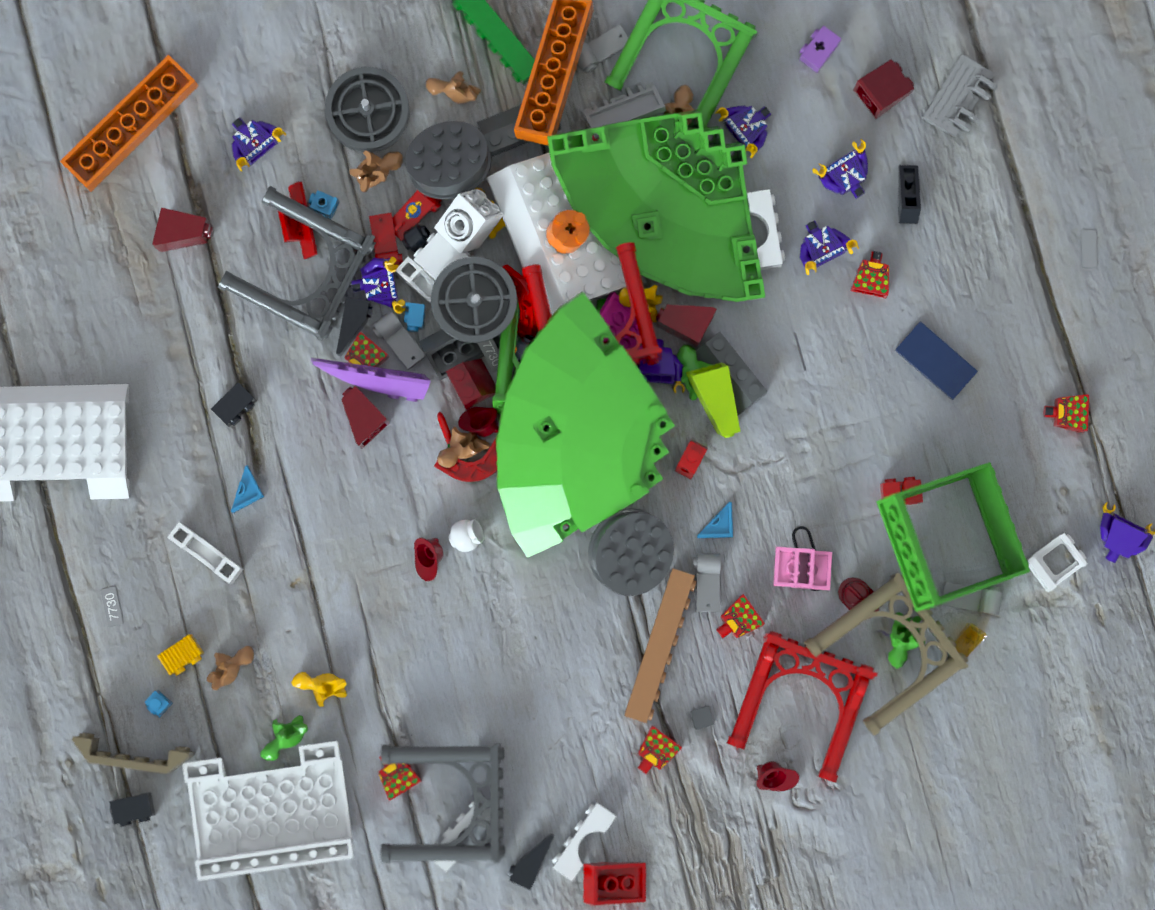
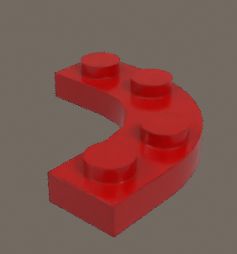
[502,264,537,337]
[434,438,497,482]

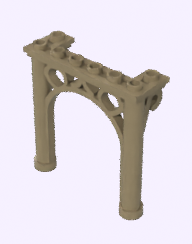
[804,572,969,736]

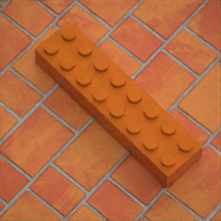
[514,0,594,146]
[60,54,198,192]

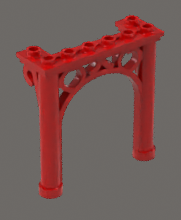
[522,242,662,366]
[726,631,878,783]

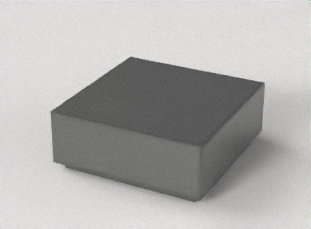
[690,706,714,730]

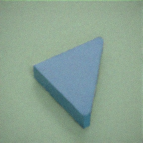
[231,465,264,513]
[697,502,733,538]

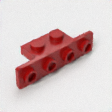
[278,181,318,259]

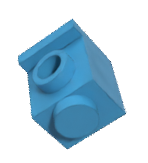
[308,190,339,219]
[404,302,426,332]
[145,690,173,718]

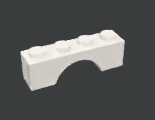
[747,189,785,270]
[396,257,435,304]
[167,522,244,584]
[434,800,491,872]
[552,802,616,881]

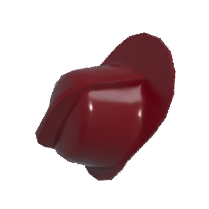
[458,407,499,437]
[414,538,443,581]
[838,577,879,619]
[756,761,800,791]

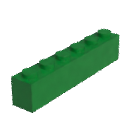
[451,0,535,86]

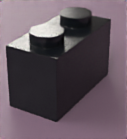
[211,382,257,427]
[109,792,155,827]

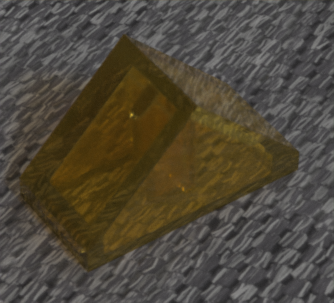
[954,623,987,658]

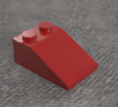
[583,862,646,906]

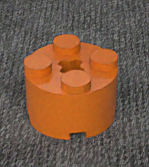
[546,210,589,254]

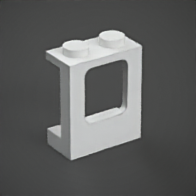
[1027,533,1087,592]

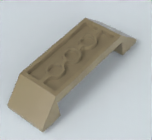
[72,733,195,774]

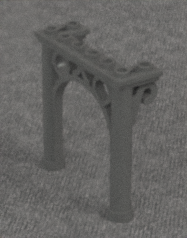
[217,186,376,341]
[381,743,505,863]

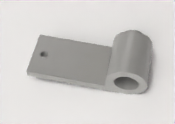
[578,24,628,73]
[372,311,426,370]
[693,553,721,612]
[940,582,1003,615]

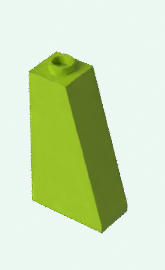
[686,362,741,438]

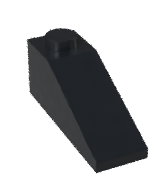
[898,165,921,224]
[336,297,373,356]
[507,834,554,890]

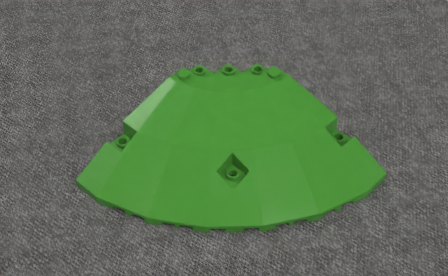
[547,110,765,302]
[496,292,675,557]

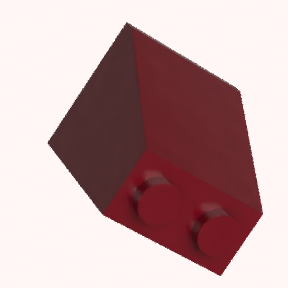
[853,59,914,119]
[152,207,213,252]
[656,304,717,348]
[446,358,496,410]
[341,386,390,449]

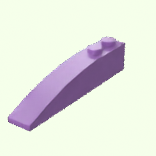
[311,358,430,402]

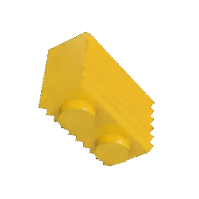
[157,634,204,676]

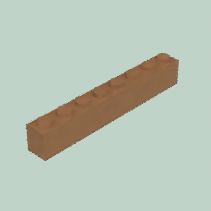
[624,569,697,723]

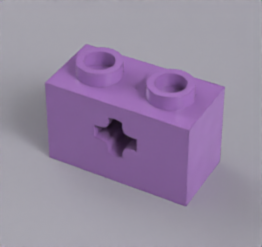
[799,25,841,73]

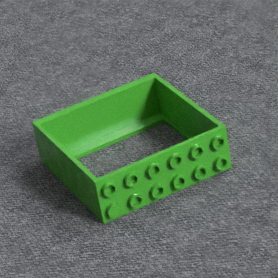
[876,462,1030,612]

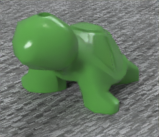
[677,345,712,400]
[888,612,926,669]
[260,715,308,761]

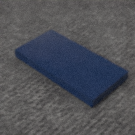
[895,321,978,400]

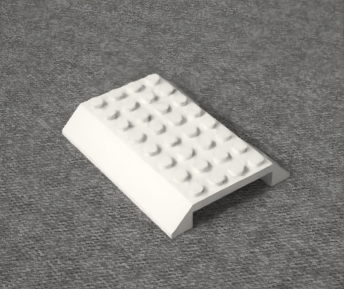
[487,152,646,315]
[0,384,130,501]
[182,741,354,881]

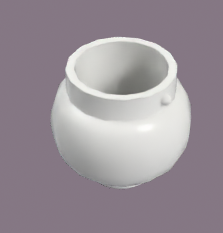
[449,519,484,552]

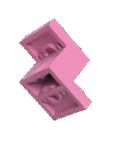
[773,547,832,591]

